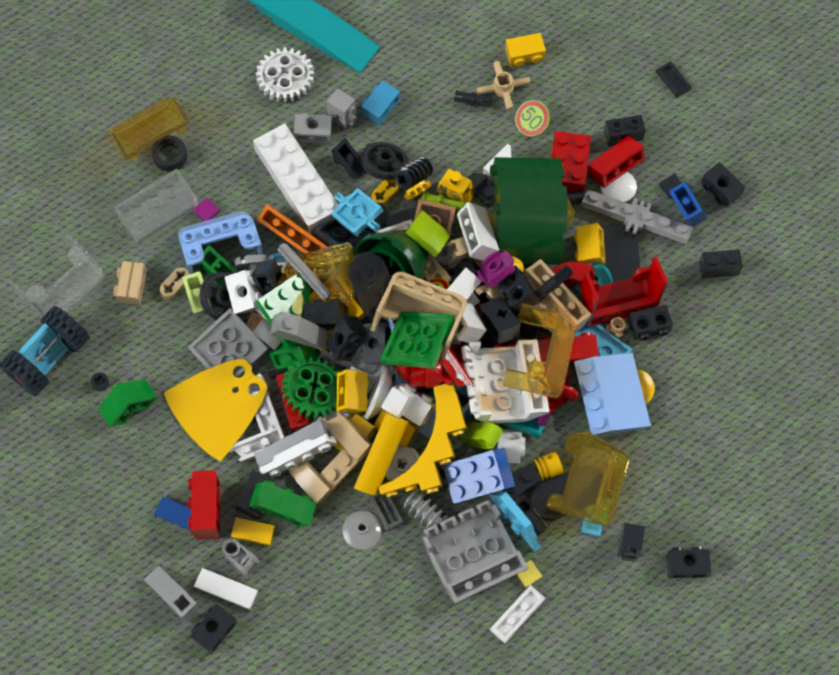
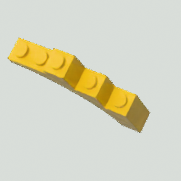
[378,384,468,498]

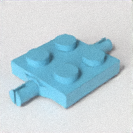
[331,188,383,237]

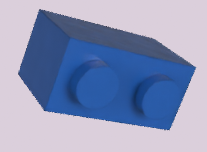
[669,182,707,227]

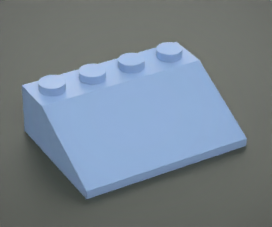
[574,353,651,440]

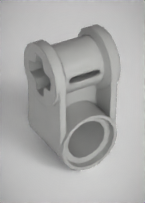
[222,539,260,577]

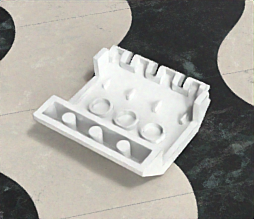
[461,340,549,423]

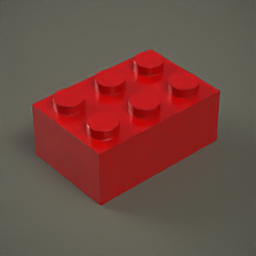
[551,131,591,192]
[188,470,220,540]

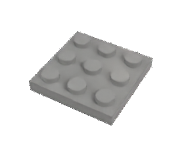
[188,308,269,378]

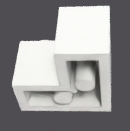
[452,303,486,345]
[381,383,436,426]

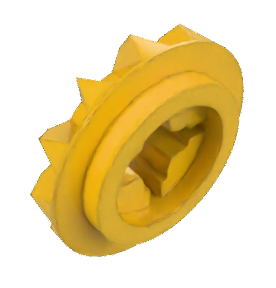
[404,180,431,200]

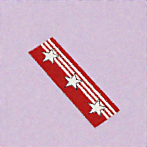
[439,345,474,387]

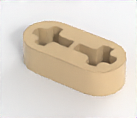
[160,267,189,300]

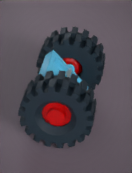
[0,306,90,397]

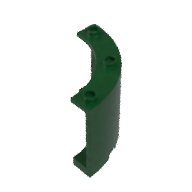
[490,157,568,265]

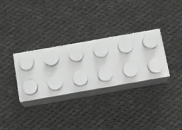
[253,124,338,234]

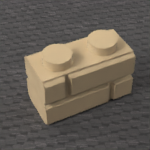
[113,261,147,305]

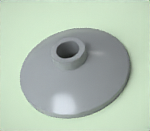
[342,511,382,550]

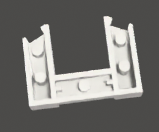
[229,373,286,463]

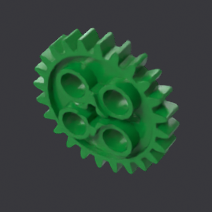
[281,357,339,420]

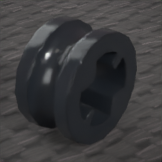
[91,372,109,391]

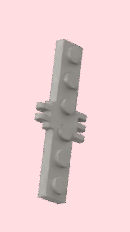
[581,189,693,244]

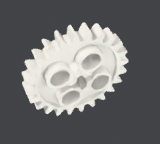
[256,47,315,103]

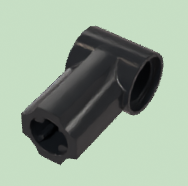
[516,497,549,536]

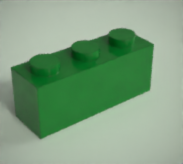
[249,480,317,527]

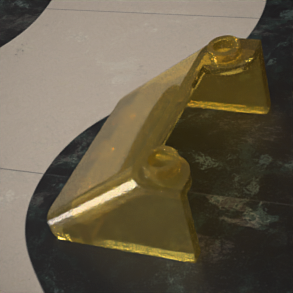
[104,97,190,161]
[275,242,355,304]
[546,431,629,526]

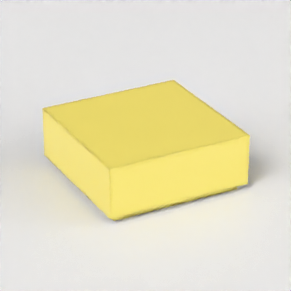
[516,560,542,589]

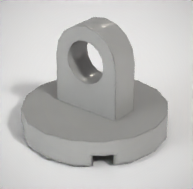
[235,255,272,288]

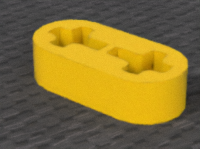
[371,180,400,206]

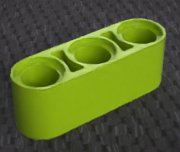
[458,422,503,449]

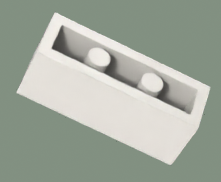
[457,202,499,261]

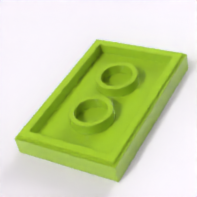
[406,210,451,257]

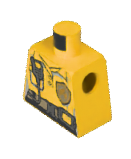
[435,169,474,203]

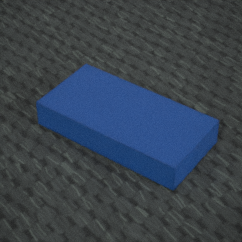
[154,497,192,530]

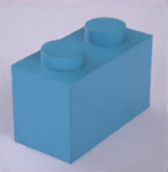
[361,80,400,126]

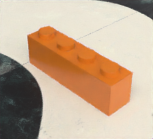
[256,204,332,260]

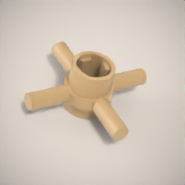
[476,61,530,111]

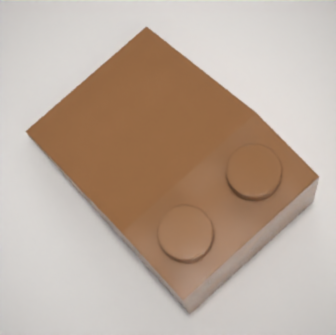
[414,199,456,242]

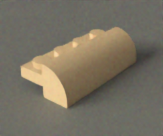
[524,259,591,342]

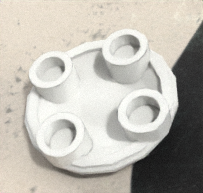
[600,172,637,202]

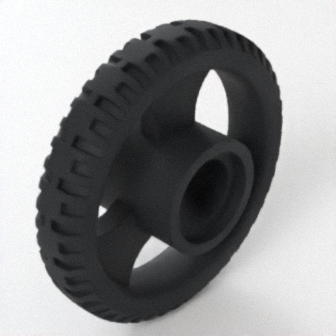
[361,141,408,181]
[199,272,247,320]

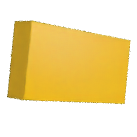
[231,517,275,546]

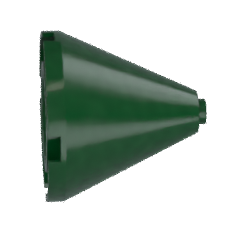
[354,229,429,280]

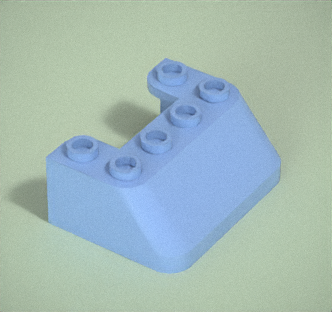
[178,211,263,275]

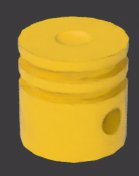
[532,452,563,482]

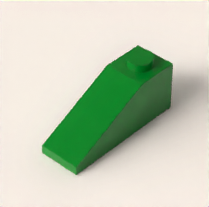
[195,245,238,286]

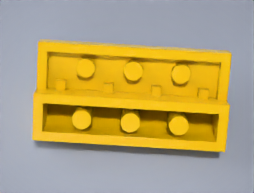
[354,412,408,495]

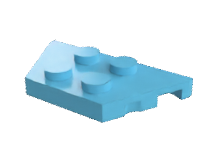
[488,490,541,552]

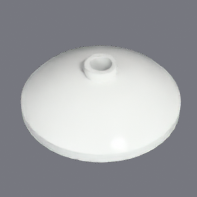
[363,364,393,420]

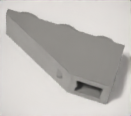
[144,566,200,623]

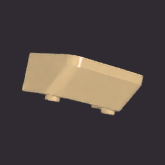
[371,272,467,360]

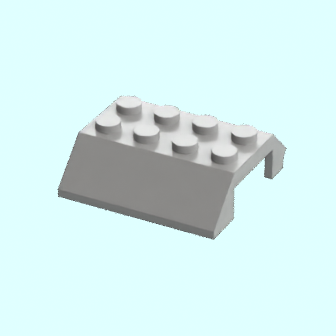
[422,500,528,604]

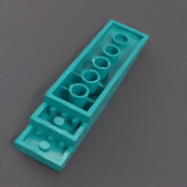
[246,0,380,73]

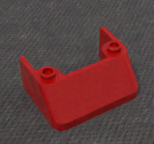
[580,256,668,326]

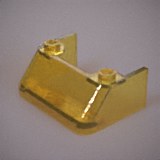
[503,303,575,398]

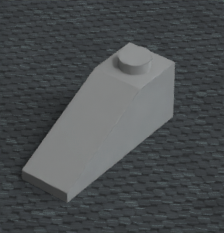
[270,311,329,350]

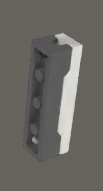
[254,419,337,478]

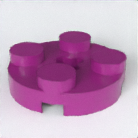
[477,250,515,287]

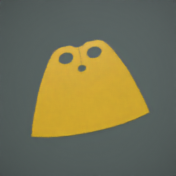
[164,359,267,462]

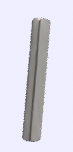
[278,243,332,301]

